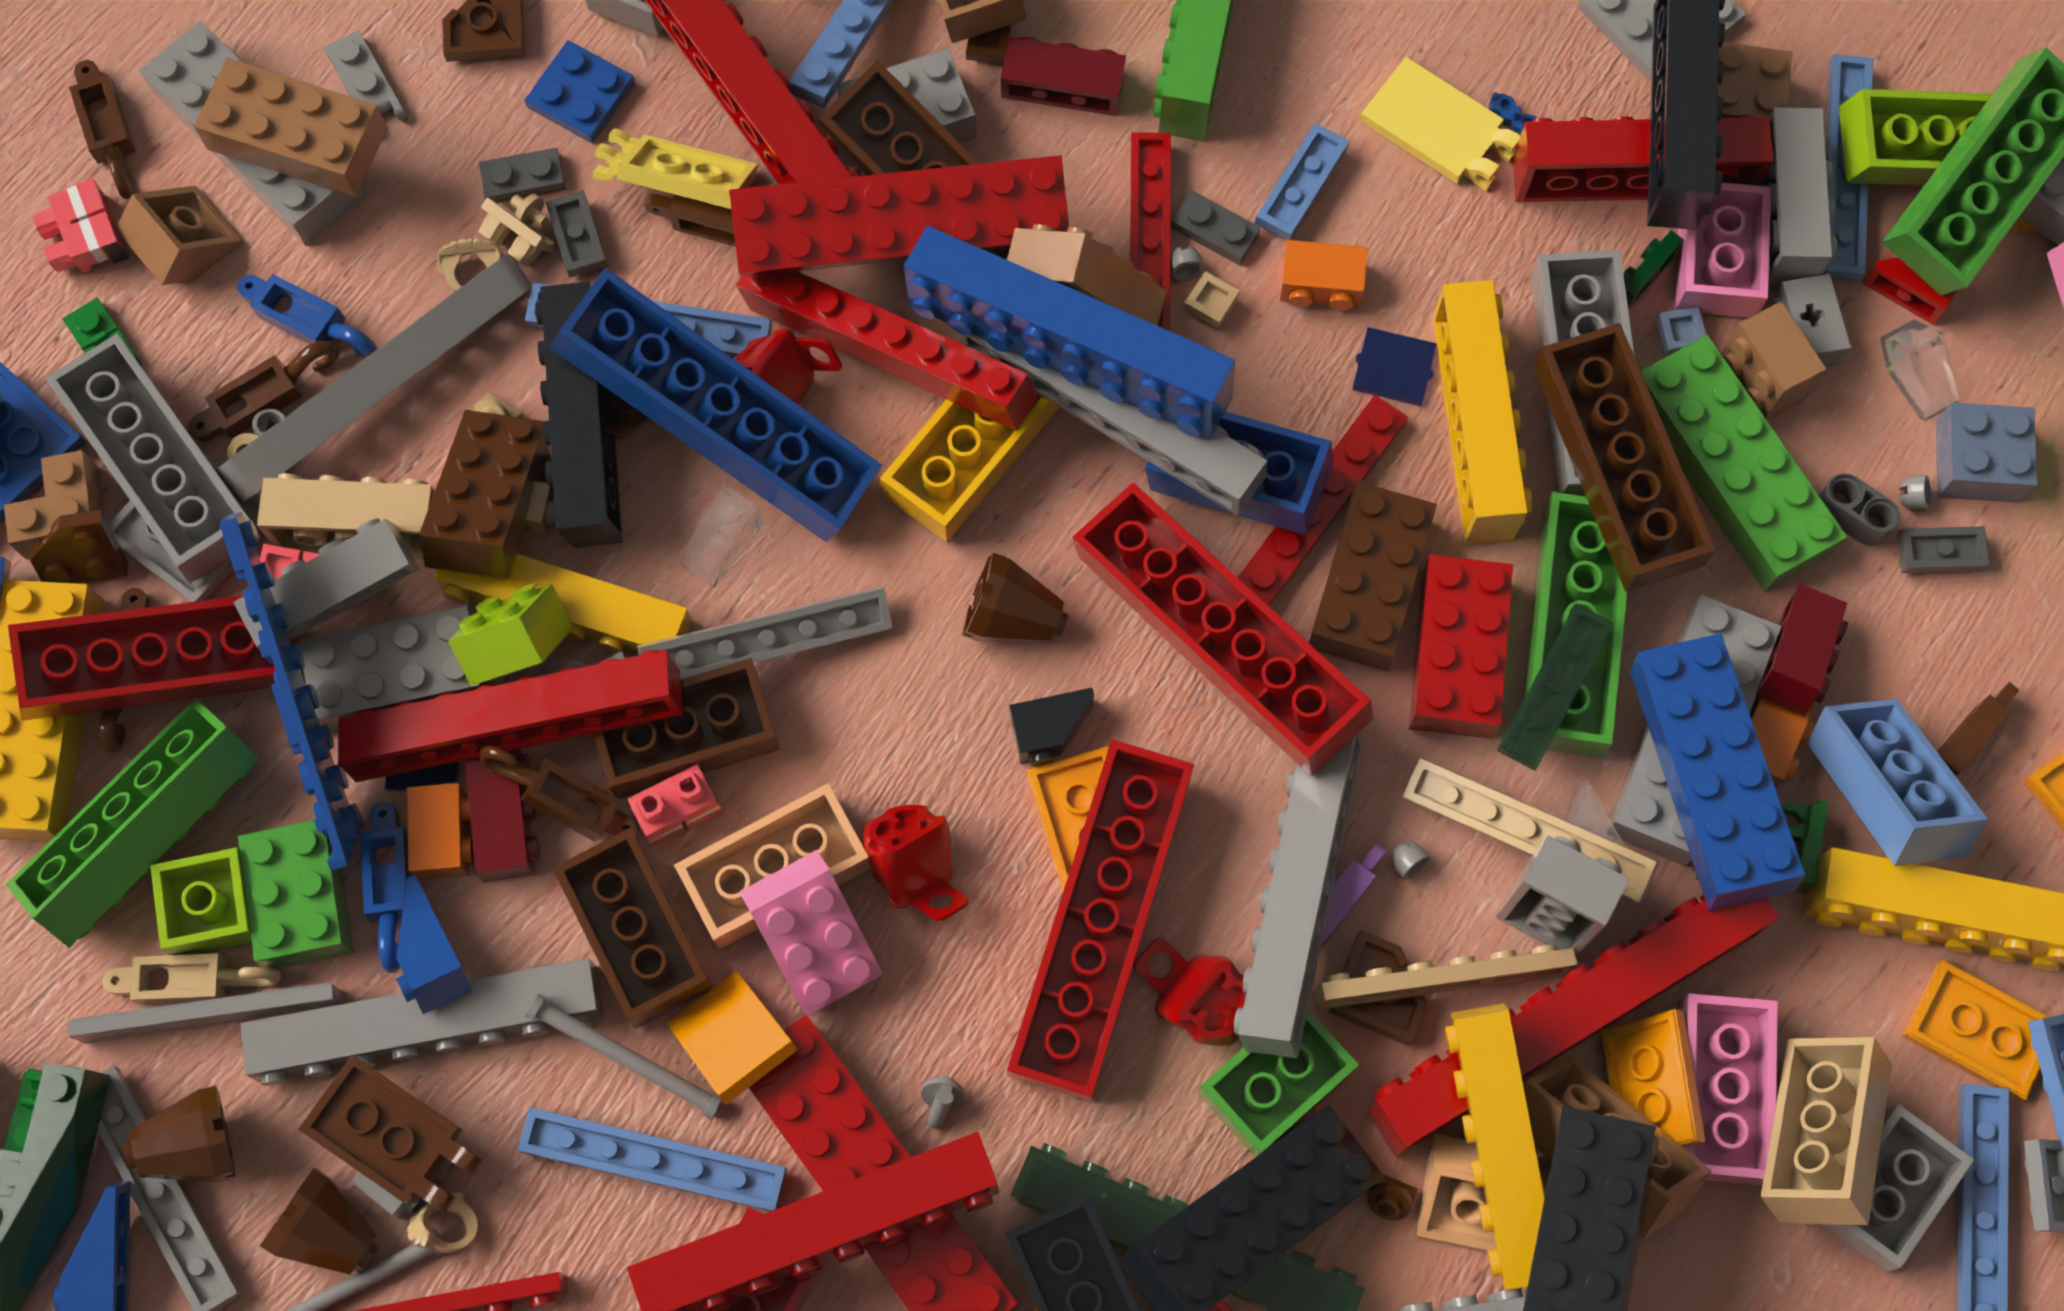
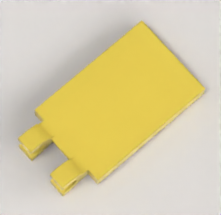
[1359,57,1520,192]
[593,128,757,209]

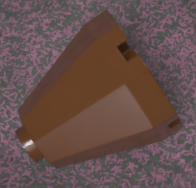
[961,553,1068,643]
[122,1085,236,1182]
[260,1167,379,1275]

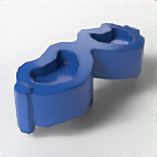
[1489,92,1538,135]

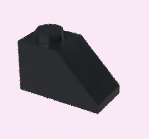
[1009,688,1094,766]

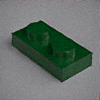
[1623,230,1684,310]

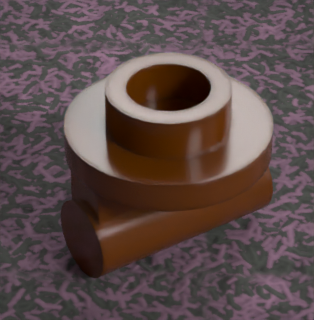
[1367,1174,1418,1220]

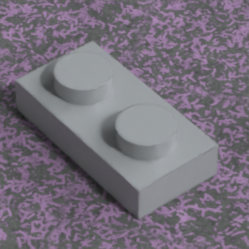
[2024,1139,2064,1233]

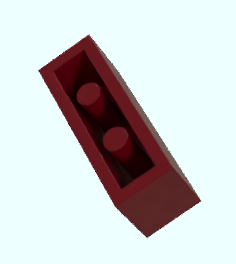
[1000,37,1126,116]
[1756,583,1848,716]
[464,749,540,883]

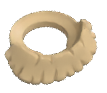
[436,238,504,292]
[407,1190,478,1253]

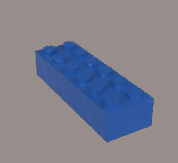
[1630,633,1805,911]

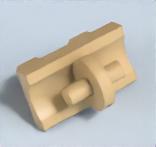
[478,194,557,266]

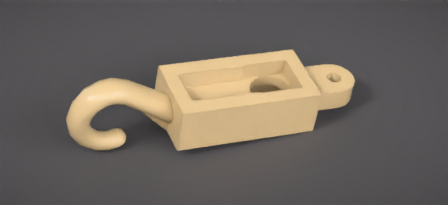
[102,953,282,1005]

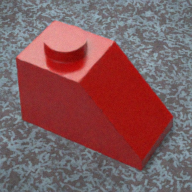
[1863,257,1958,325]

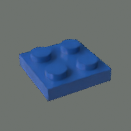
[524,40,635,144]

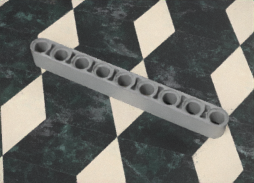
[215,253,532,503]

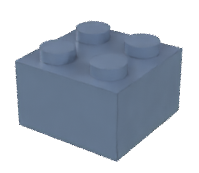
[1936,402,2037,503]

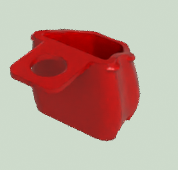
[733,328,843,405]
[862,805,969,921]
[1134,938,1246,1046]

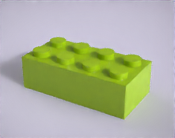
[1839,89,1992,186]

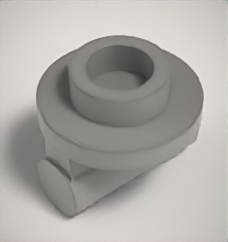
[921,1076,965,1129]

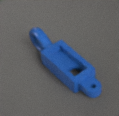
[237,274,378,358]
[360,802,411,973]

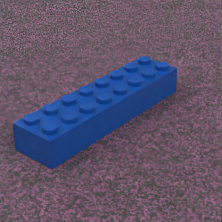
[903,225,1236,440]
[549,268,882,542]

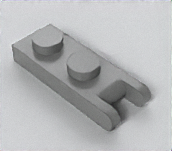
[324,30,407,121]

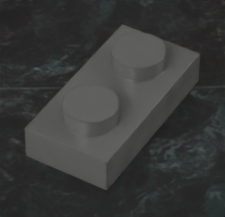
[479,148,566,203]
[545,190,608,278]
[1171,190,1261,265]
[1897,526,1990,573]

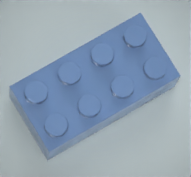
[1807,699,1988,866]

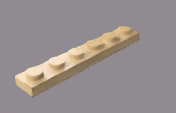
[1403,758,1660,902]
[1312,944,1577,1010]

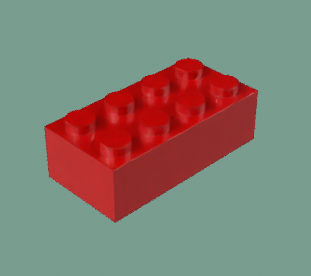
[1409,554,1513,739]

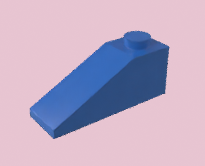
[396,874,472,1014]
[53,1181,131,1311]

